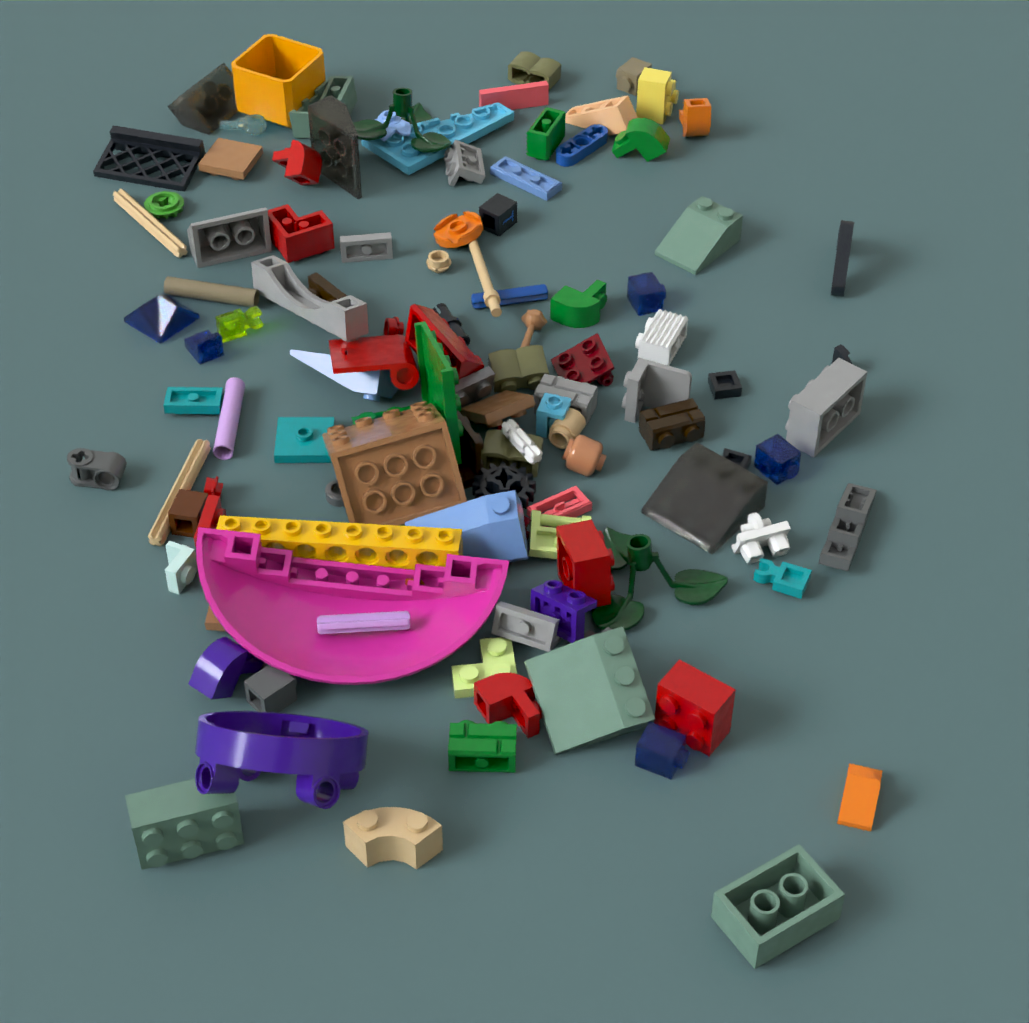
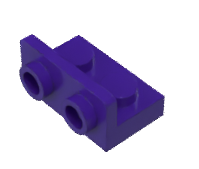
[530,580,597,643]

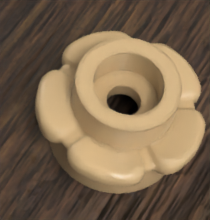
[426,250,452,273]

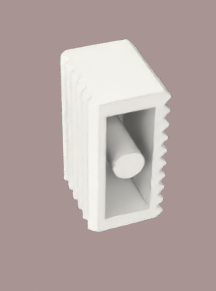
[635,309,688,366]

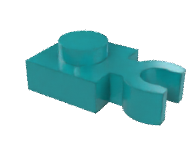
[753,559,812,599]

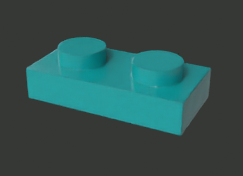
[163,387,224,415]

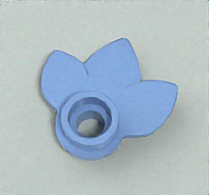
[375,110,411,141]

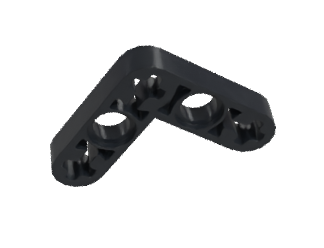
[831,220,854,297]

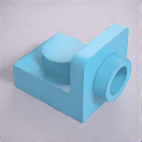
[536,393,571,438]

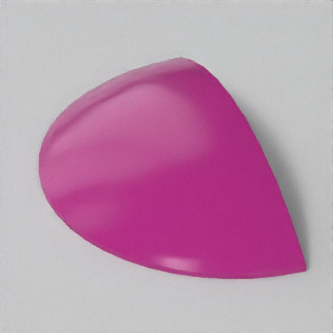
[196,527,509,685]

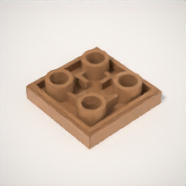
[198,138,263,180]
[460,390,536,428]

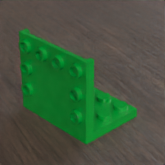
[351,321,464,464]

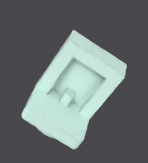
[165,541,198,594]

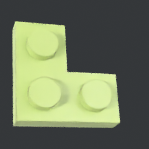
[451,637,517,698]

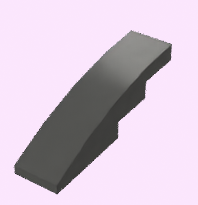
[818,483,877,571]

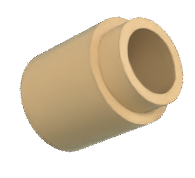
[549,408,586,449]

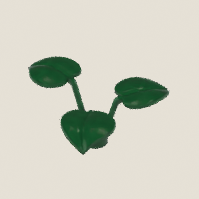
[343,88,452,152]
[592,527,728,631]

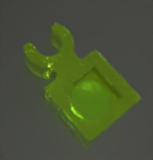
[215,306,264,343]

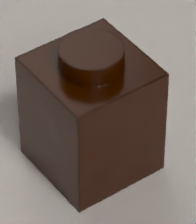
[168,489,208,538]

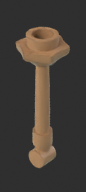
[520,309,547,348]

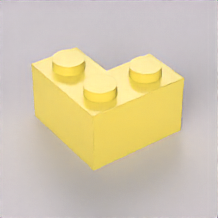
[636,67,679,125]

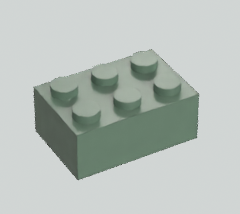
[125,778,244,870]
[711,844,845,969]

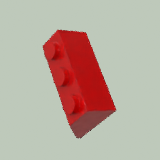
[405,304,484,379]

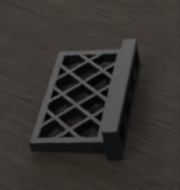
[93,125,206,192]

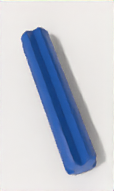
[471,284,548,309]

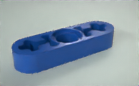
[556,124,608,167]

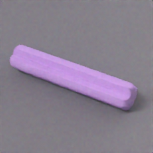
[317,611,411,634]

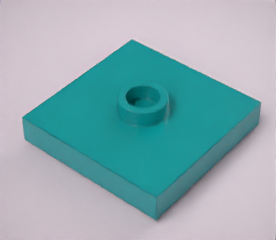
[274,417,335,463]

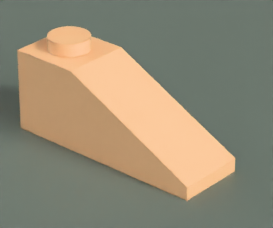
[565,95,638,136]

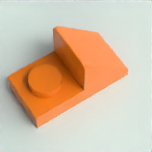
[837,763,883,832]

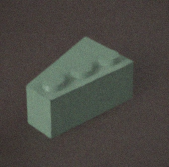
[289,76,357,140]

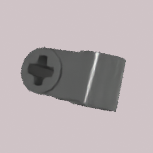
[67,448,127,490]

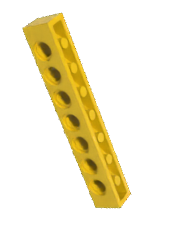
[216,515,463,570]

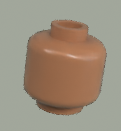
[562,434,607,477]

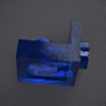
[184,330,224,365]

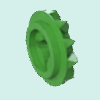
[144,191,184,219]

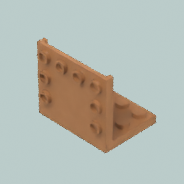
[322,401,467,525]

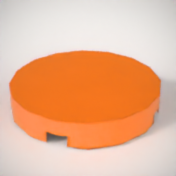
[434,211,484,248]

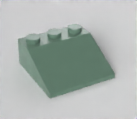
[524,627,655,755]

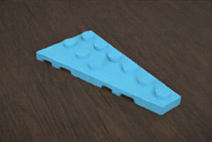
[361,102,514,175]

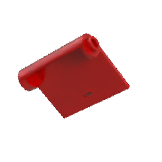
[328,334,419,390]

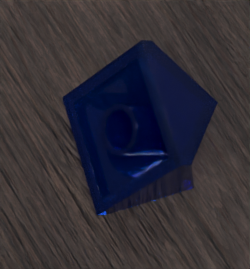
[124,293,200,344]

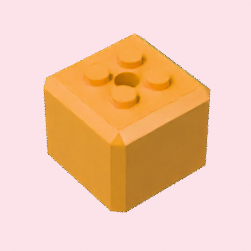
[231,34,325,129]

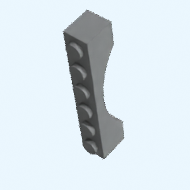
[251,255,369,341]

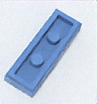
[490,156,562,201]

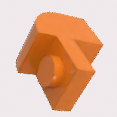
[679,98,711,137]

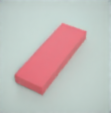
[479,81,549,110]

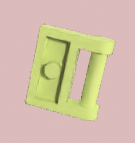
[528,510,591,559]

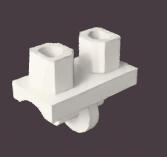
[731,512,791,564]

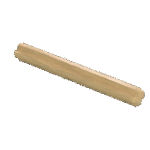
[113,189,188,258]
[148,439,211,547]

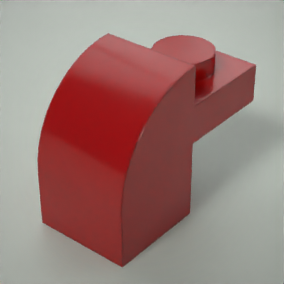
[272,140,322,186]
[474,673,542,738]

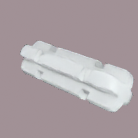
[501,419,543,465]

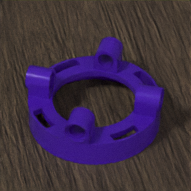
[195,711,369,809]

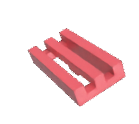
[527,486,592,527]

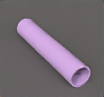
[213,377,245,460]

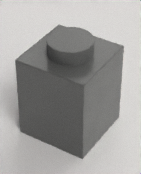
[244,665,297,713]

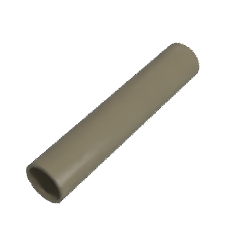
[164,276,260,308]

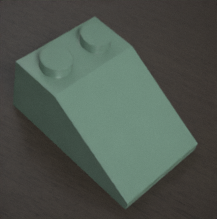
[655,196,743,275]

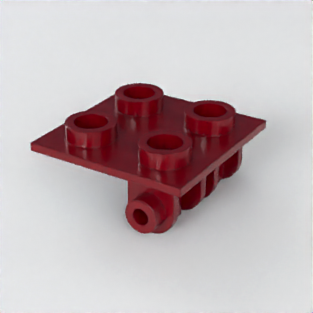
[551,333,615,386]

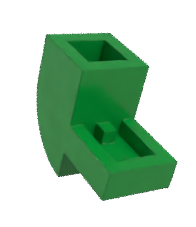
[612,118,670,162]
[550,279,607,328]

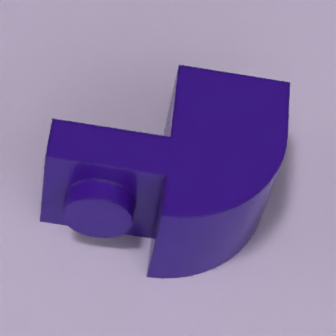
[188,637,263,700]

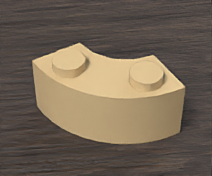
[343,807,443,869]

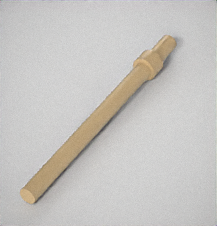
[468,239,502,317]

